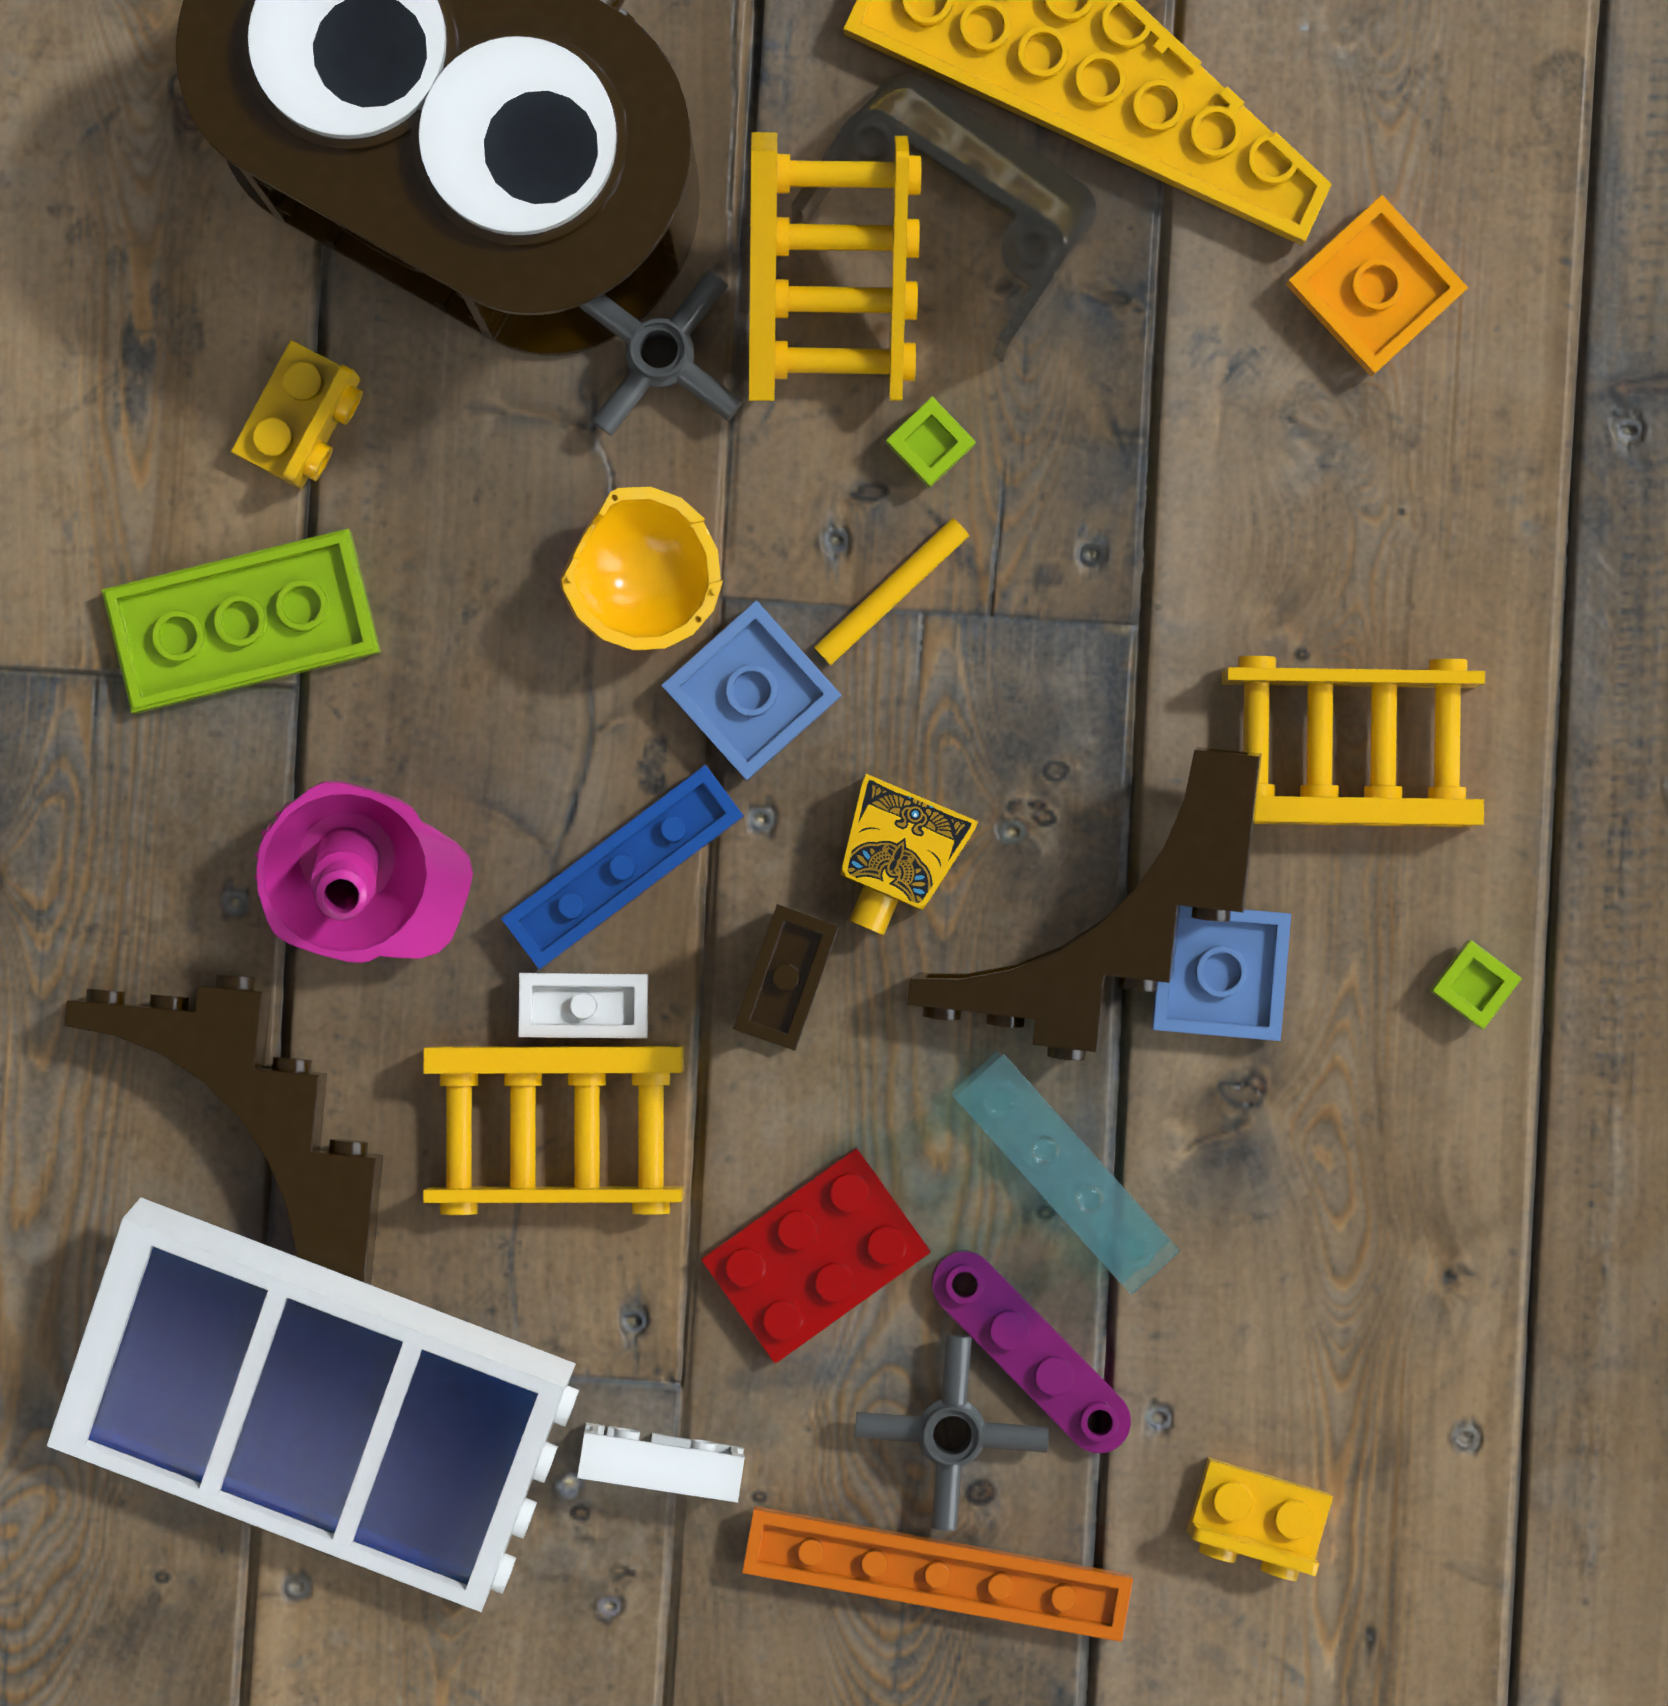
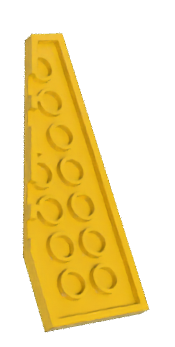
[843,0,1332,246]

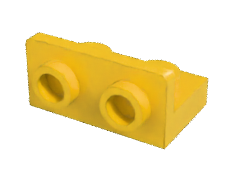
[231,340,363,490]
[1186,1457,1333,1581]

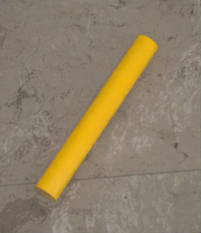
[813,518,969,666]

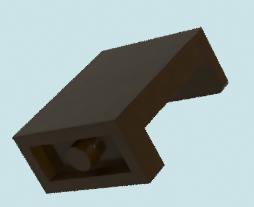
[733,904,839,1051]

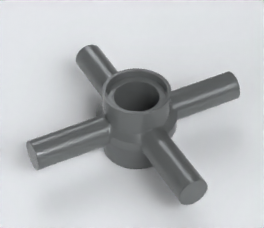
[579,270,743,436]
[855,1334,1049,1531]

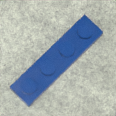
[501,765,744,970]

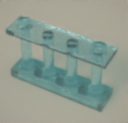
[950,1051,1180,1295]

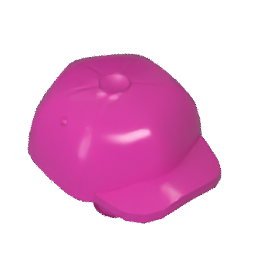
[254,780,473,963]

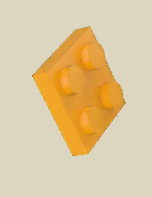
[1286,195,1468,377]

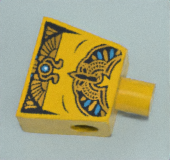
[840,774,978,936]

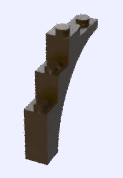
[907,747,1262,1061]
[64,974,383,1309]

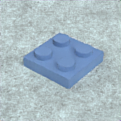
[662,600,842,781]
[1151,906,1291,1041]

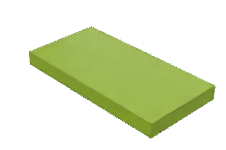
[102,528,381,714]

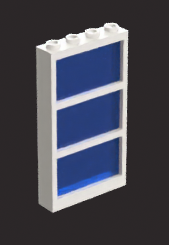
[47,1197,579,1612]

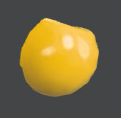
[560,486,723,650]

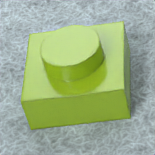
[886,396,976,489]
[1429,940,1522,1029]

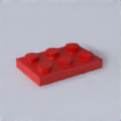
[701,1147,931,1364]

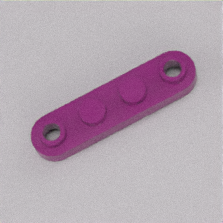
[932,1250,1131,1453]

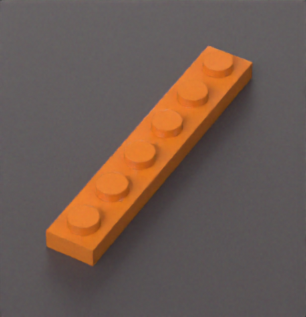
[742,1506,1133,1642]

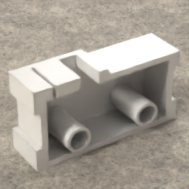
[577,1422,745,1503]

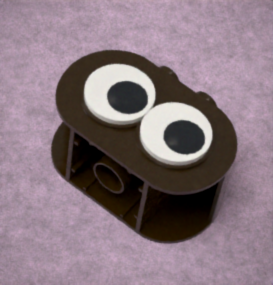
[176,0,700,356]

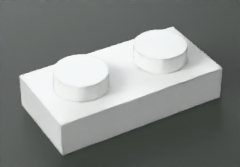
[519,973,649,1038]

